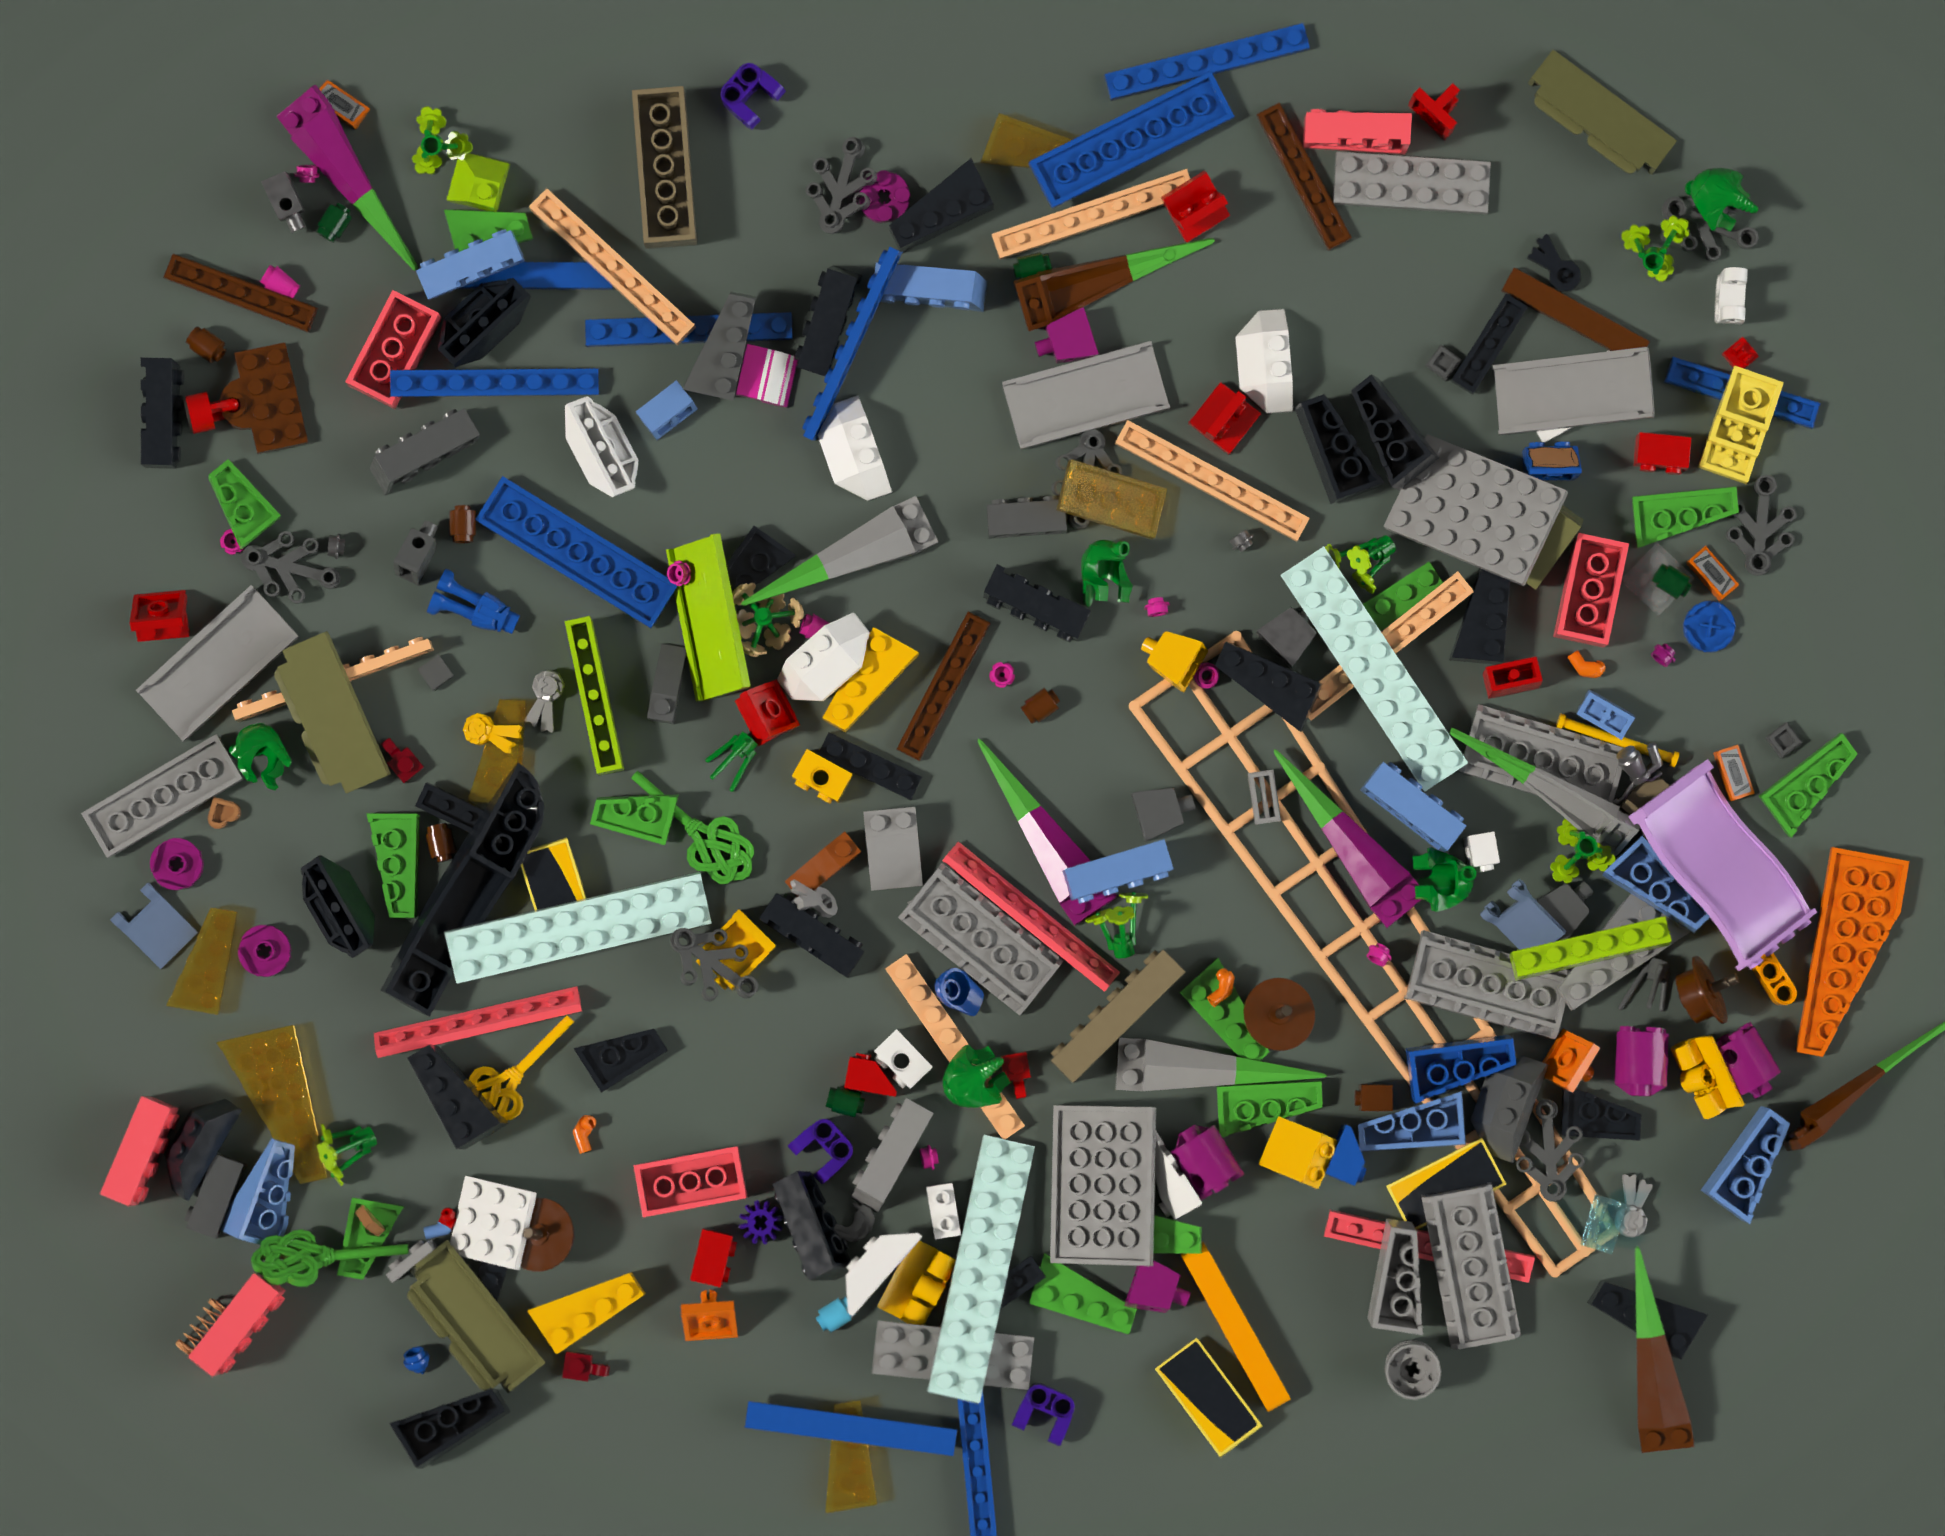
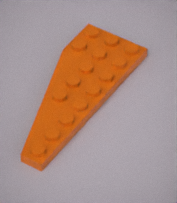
[1795,847,1909,1057]

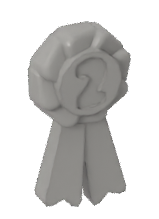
[525,669,565,733]
[790,879,838,918]
[1615,1174,1653,1238]

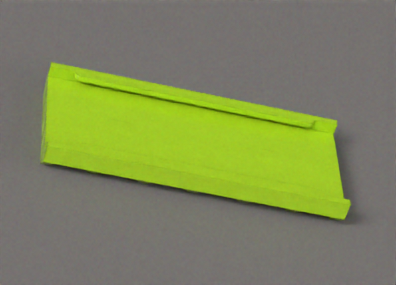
[666,534,751,701]

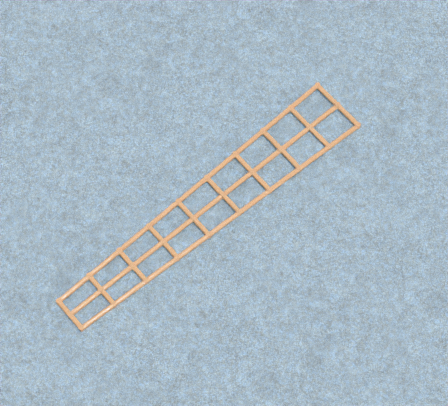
[1128,631,1620,1278]

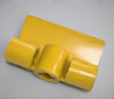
[1671,1036,1745,1119]
[877,1241,956,1325]

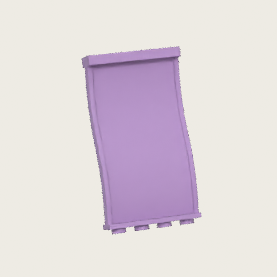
[1628,759,1817,971]

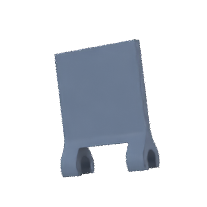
[1480,879,1566,950]
[110,883,198,969]

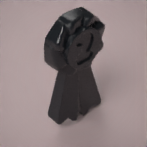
[1527,234,1581,292]

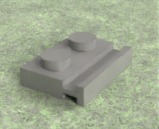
[386,1239,438,1283]

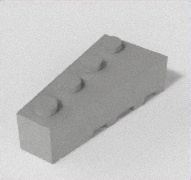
[851,1098,933,1213]
[1367,1218,1423,1335]

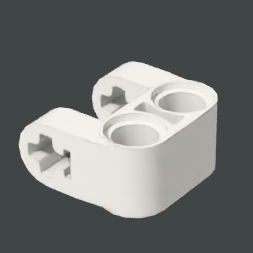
[1715,267,1748,325]

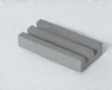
[1247,770,1281,825]

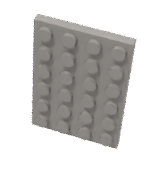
[1383,434,1568,586]
[1050,1105,1156,1266]

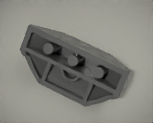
[1470,1056,1549,1163]

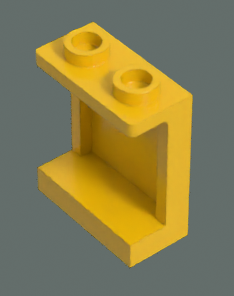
[696,909,777,991]
[1258,1116,1338,1189]

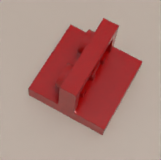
[1408,83,1460,140]
[1160,171,1230,243]
[1188,382,1261,455]
[129,590,190,642]
[735,679,800,747]

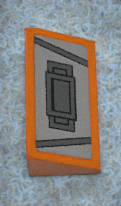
[319,80,370,130]
[1686,546,1739,602]
[1713,745,1755,802]

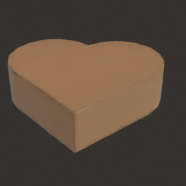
[208,797,241,829]
[356,1205,385,1236]

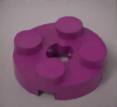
[859,170,910,223]
[150,838,204,890]
[238,925,291,977]

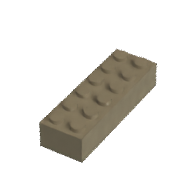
[632,86,697,249]
[1050,950,1185,1083]

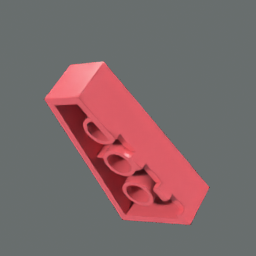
[1303,109,1412,154]

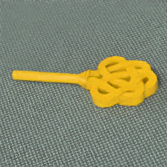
[469,1015,574,1134]

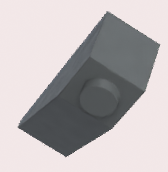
[647,644,686,724]

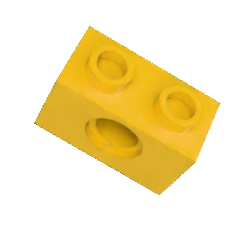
[792,749,853,804]

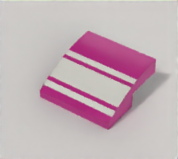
[736,344,798,408]

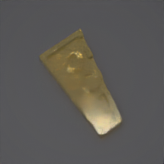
[166,908,238,1015]
[825,1400,877,1513]

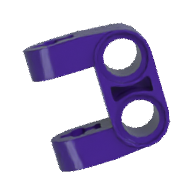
[721,63,786,130]
[787,1119,854,1185]
[1011,1383,1075,1447]

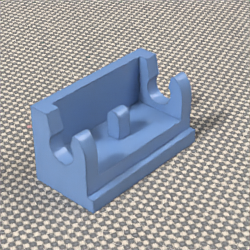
[636,380,697,440]
[1576,689,1635,740]

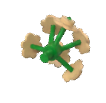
[732,583,804,657]

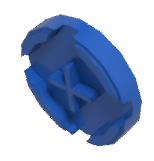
[1683,601,1736,653]

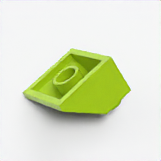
[447,153,510,212]

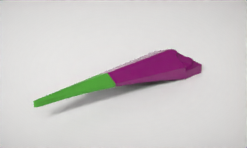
[276,85,418,271]
[978,739,1118,926]
[1274,750,1423,928]

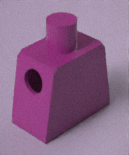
[1034,307,1099,364]
[1124,1260,1190,1313]

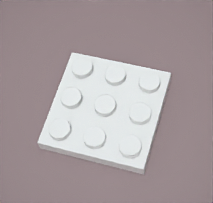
[450,1176,537,1270]

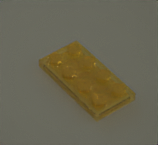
[1056,459,1167,539]

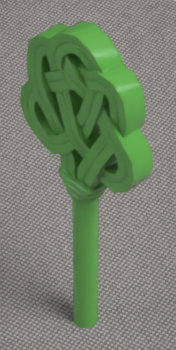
[631,771,754,884]
[251,1229,408,1287]

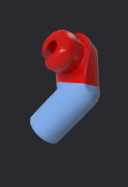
[424,1208,457,1240]

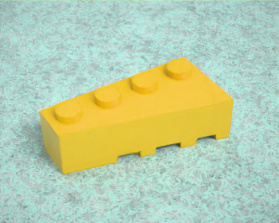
[822,627,919,733]
[528,1272,646,1354]

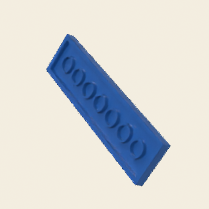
[1028,71,1235,209]
[475,476,677,629]

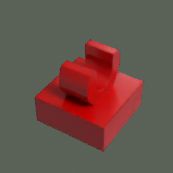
[1722,337,1759,369]

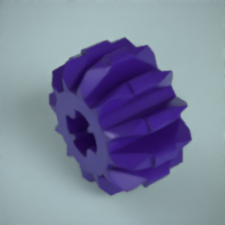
[739,1200,783,1244]

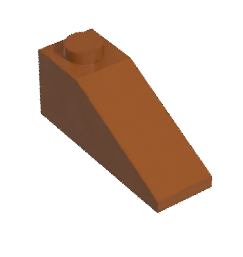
[785,831,862,897]

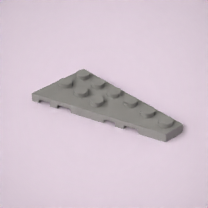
[1557,893,1691,1011]

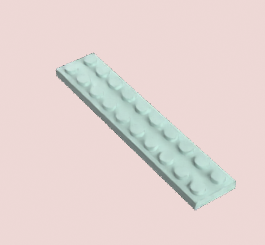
[1280,546,1468,792]
[445,872,712,984]
[927,1135,1035,1404]

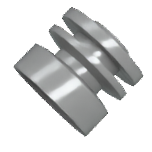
[1385,1340,1441,1400]

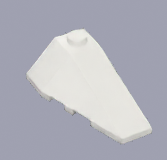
[1155,1131,1202,1220]

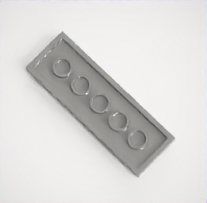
[1333,152,1491,215]
[81,734,244,858]
[872,1320,1034,1390]

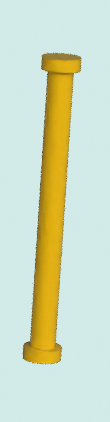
[1556,713,1679,767]

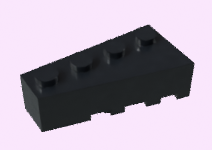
[1295,394,1385,504]
[983,564,1091,642]
[1449,568,1510,665]
[1215,642,1323,732]
[773,1171,851,1281]

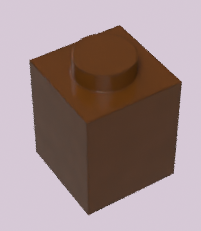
[1354,1085,1393,1111]

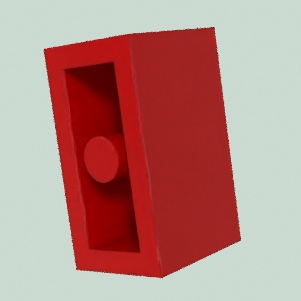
[1633,432,1692,475]
[1482,656,1543,699]
[690,1228,737,1288]

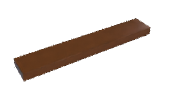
[1257,102,1352,251]
[164,254,318,333]
[1501,267,1650,351]
[896,612,991,762]

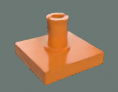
[1543,1029,1600,1093]
[681,1290,738,1341]

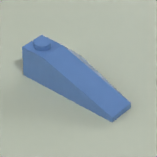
[221,1139,295,1245]

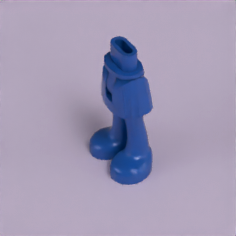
[427,569,520,634]

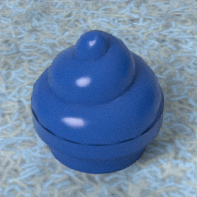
[403,1346,430,1374]

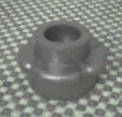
[1230,529,1254,552]
[328,533,345,559]

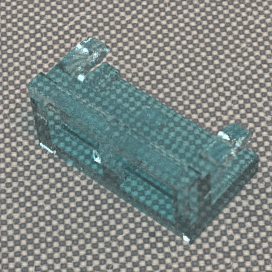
[1580,1194,1627,1255]

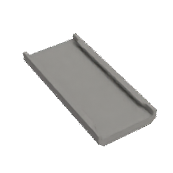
[1002,341,1170,450]
[1493,347,1655,436]
[136,585,299,742]
[1458,704,1623,803]
[897,863,1063,1016]
[1404,930,1570,1040]
[1421,1182,1521,1350]

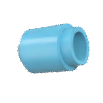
[816,1296,856,1333]

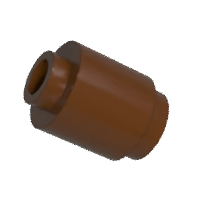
[186,326,226,363]
[449,505,476,543]
[1021,687,1060,724]
[426,823,457,863]

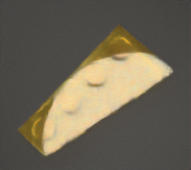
[981,113,1071,168]
[468,699,526,803]

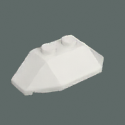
[1235,309,1293,414]
[818,395,892,501]
[565,396,639,497]
[777,613,870,701]
[846,1233,923,1316]

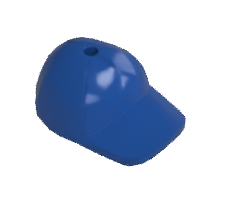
[934,968,984,1016]

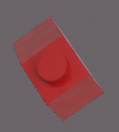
[844,1053,897,1097]

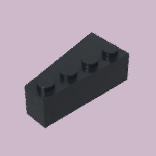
[889,158,994,252]
[794,266,862,376]
[141,357,184,469]
[1351,374,1439,490]
[759,893,865,978]
[408,1045,509,1150]
[1587,1280,1708,1359]
[389,1388,511,1469]

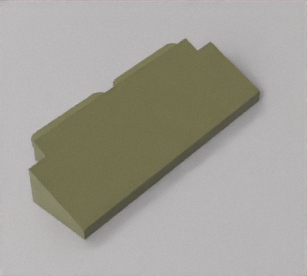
[1528,50,1677,175]
[274,631,391,794]
[407,1240,545,1393]

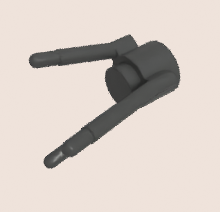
[1618,958,1671,1012]

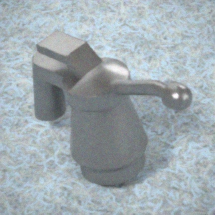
[1613,742,1663,806]

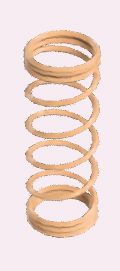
[175,1298,226,1355]

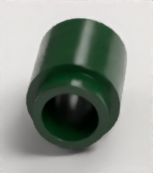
[316,203,352,243]
[1013,252,1052,279]
[1651,563,1692,599]
[825,1086,865,1117]

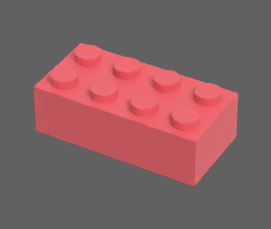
[345,290,442,409]
[1553,533,1629,648]
[100,1096,180,1206]
[633,1146,748,1217]
[188,1272,286,1377]

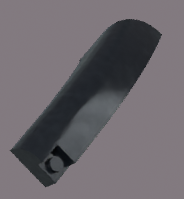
[380,763,544,1017]

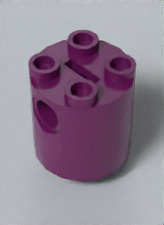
[1715,1022,1781,1099]
[1615,1026,1669,1096]
[1170,1124,1244,1201]

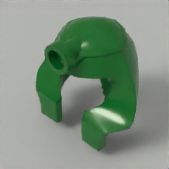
[1685,168,1758,232]
[1081,539,1133,607]
[228,723,291,791]
[1413,847,1477,912]
[942,1045,1011,1108]

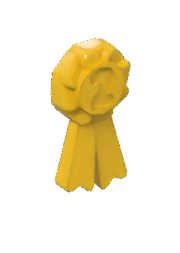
[463,713,523,754]

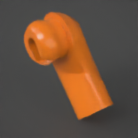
[1567,650,1606,678]
[1207,968,1235,1007]
[573,1115,596,1154]

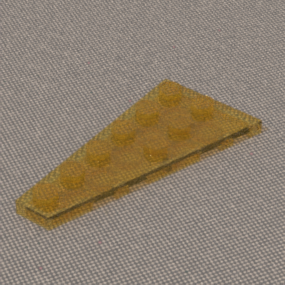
[216,1025,327,1184]

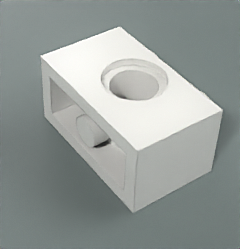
[1463,832,1500,873]
[874,1029,933,1089]
[926,1182,961,1239]

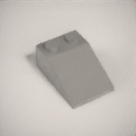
[863,807,923,891]

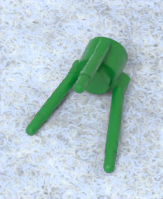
[705,731,758,792]

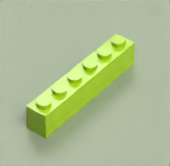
[565,616,624,776]
[1509,916,1672,981]

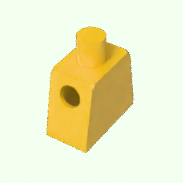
[1141,631,1208,693]

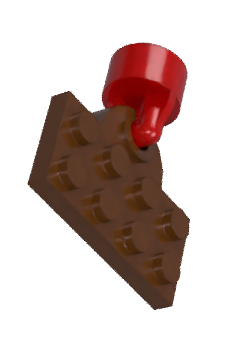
[183,342,308,454]

